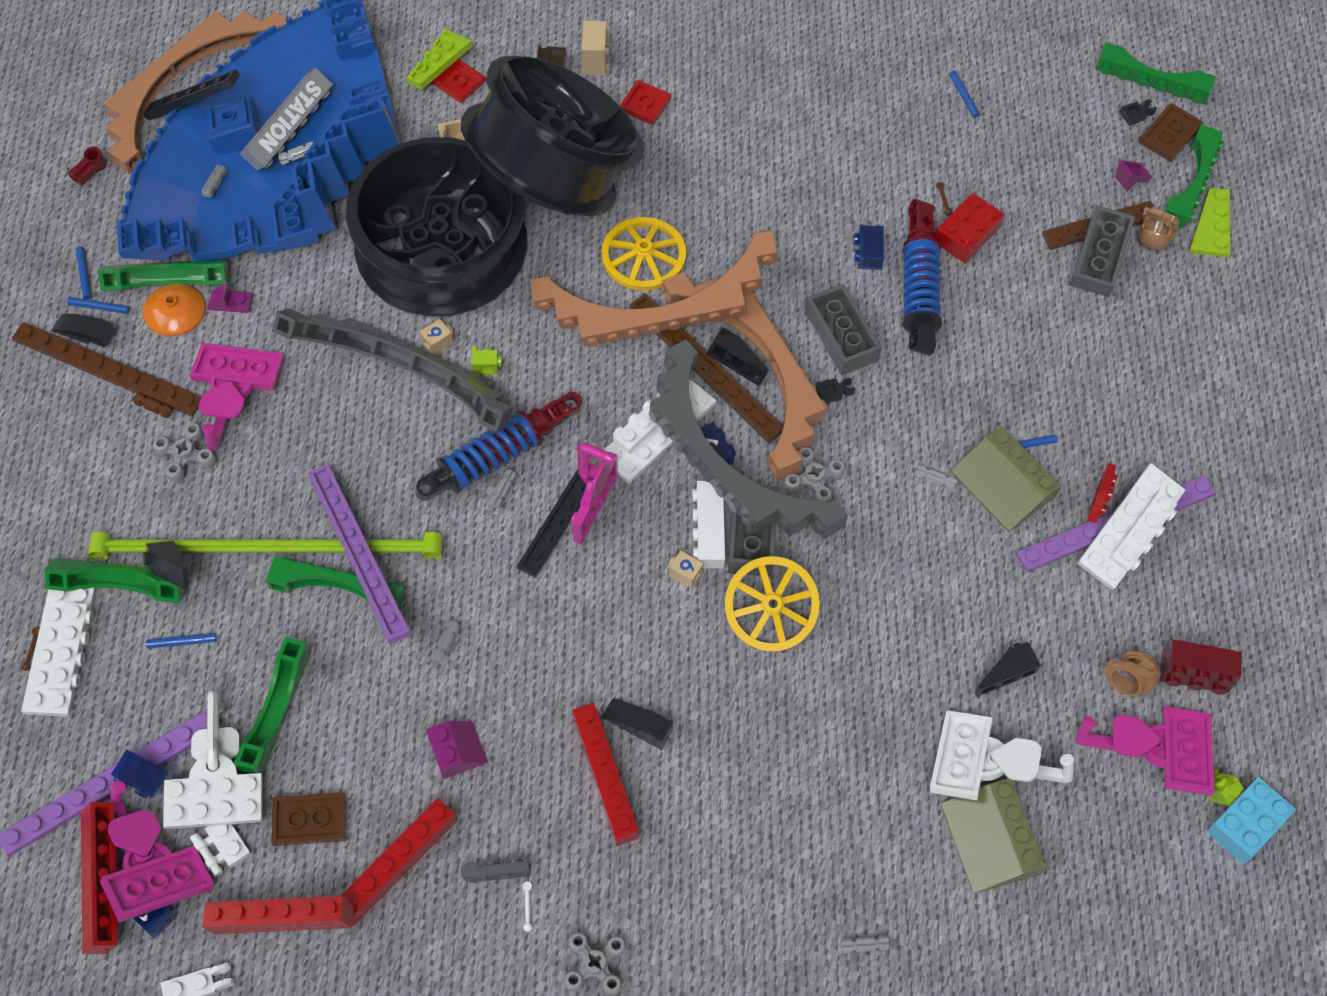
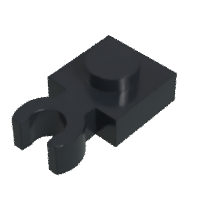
[1119,99,1157,126]
[816,378,856,403]

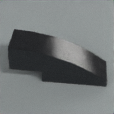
[51,314,115,348]

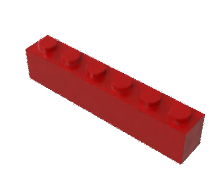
[572,703,639,846]
[341,798,457,927]
[81,802,117,954]
[202,896,355,934]

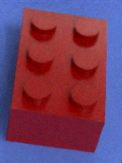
[936,193,1005,264]

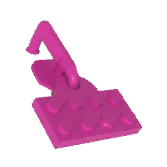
[190,343,285,452]
[571,443,618,545]
[1076,706,1215,796]
[100,781,214,922]

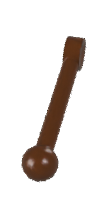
[936,182,952,216]
[21,627,40,671]

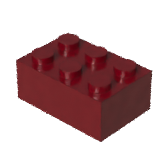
[1159,639,1242,695]

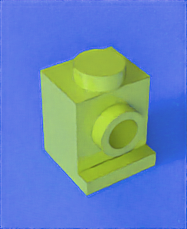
[471,346,502,375]
[1207,769,1245,806]

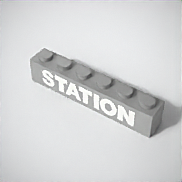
[240,67,333,170]

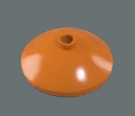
[143,284,206,336]

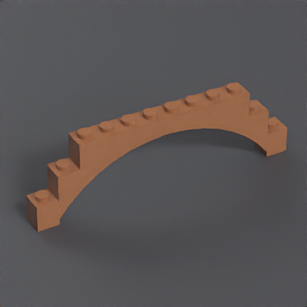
[104,11,287,174]
[530,230,778,347]
[662,272,827,481]

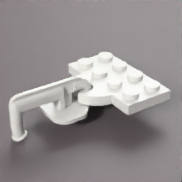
[163,691,263,829]
[930,710,1074,801]

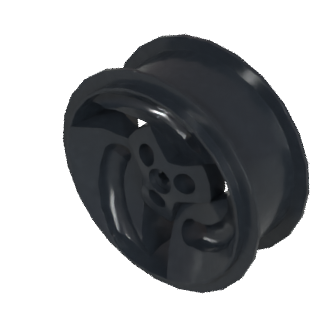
[461,56,644,216]
[346,137,527,317]

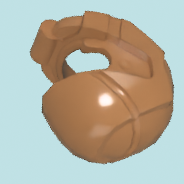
[1138,207,1179,250]
[1103,650,1161,696]

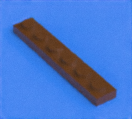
[1042,200,1154,250]

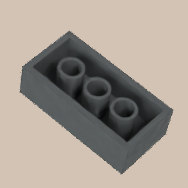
[1070,205,1135,297]
[805,284,881,375]
[727,485,778,577]

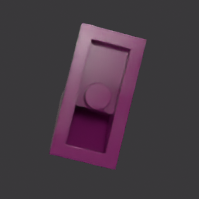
[1116,160,1152,191]
[208,282,253,313]

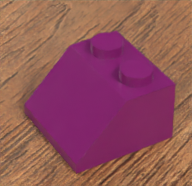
[426,721,487,779]

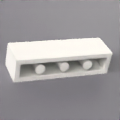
[692,481,725,568]

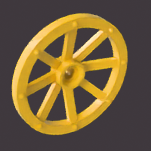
[602,217,686,291]
[725,556,820,651]

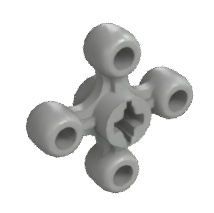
[153,423,216,482]
[784,447,845,502]
[564,932,626,996]

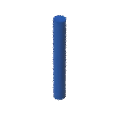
[949,71,980,118]
[76,246,91,300]
[67,297,130,314]
[1017,434,1058,448]
[146,633,216,649]

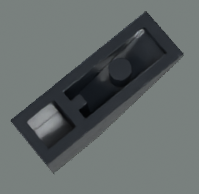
[706,327,769,386]
[143,541,188,589]
[975,642,1041,697]
[601,698,673,750]

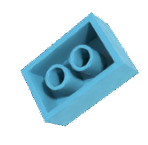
[1207,777,1296,865]

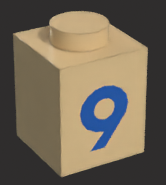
[419,319,454,355]
[668,551,704,589]

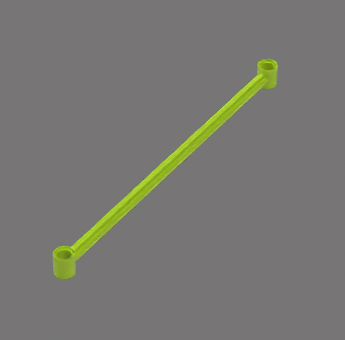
[88,532,443,560]

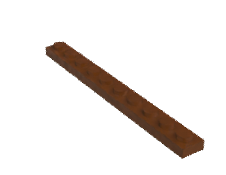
[630,293,784,444]
[12,322,201,417]

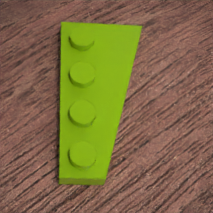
[406,28,473,90]
[1189,188,1230,258]

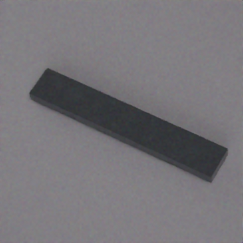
[143,69,240,120]
[517,469,587,578]

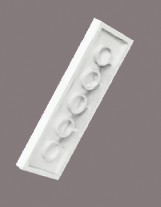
[601,379,717,484]
[1077,463,1186,590]
[21,588,96,716]

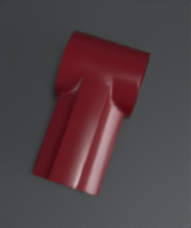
[67,146,107,185]

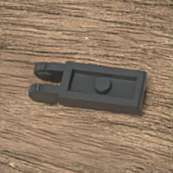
[460,859,530,883]

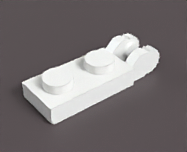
[161,963,234,996]

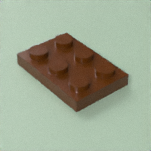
[1139,103,1204,162]
[271,792,345,846]

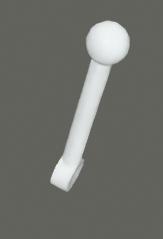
[522,881,533,932]

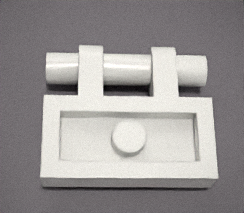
[190,824,251,877]

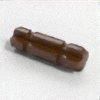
[133,393,173,418]

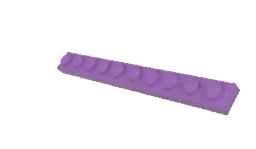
[308,464,411,645]
[1016,475,1216,573]
[0,710,222,857]

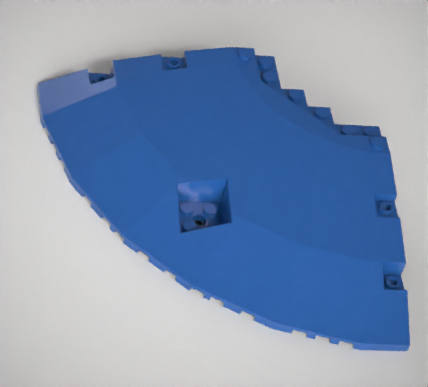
[117,0,402,261]

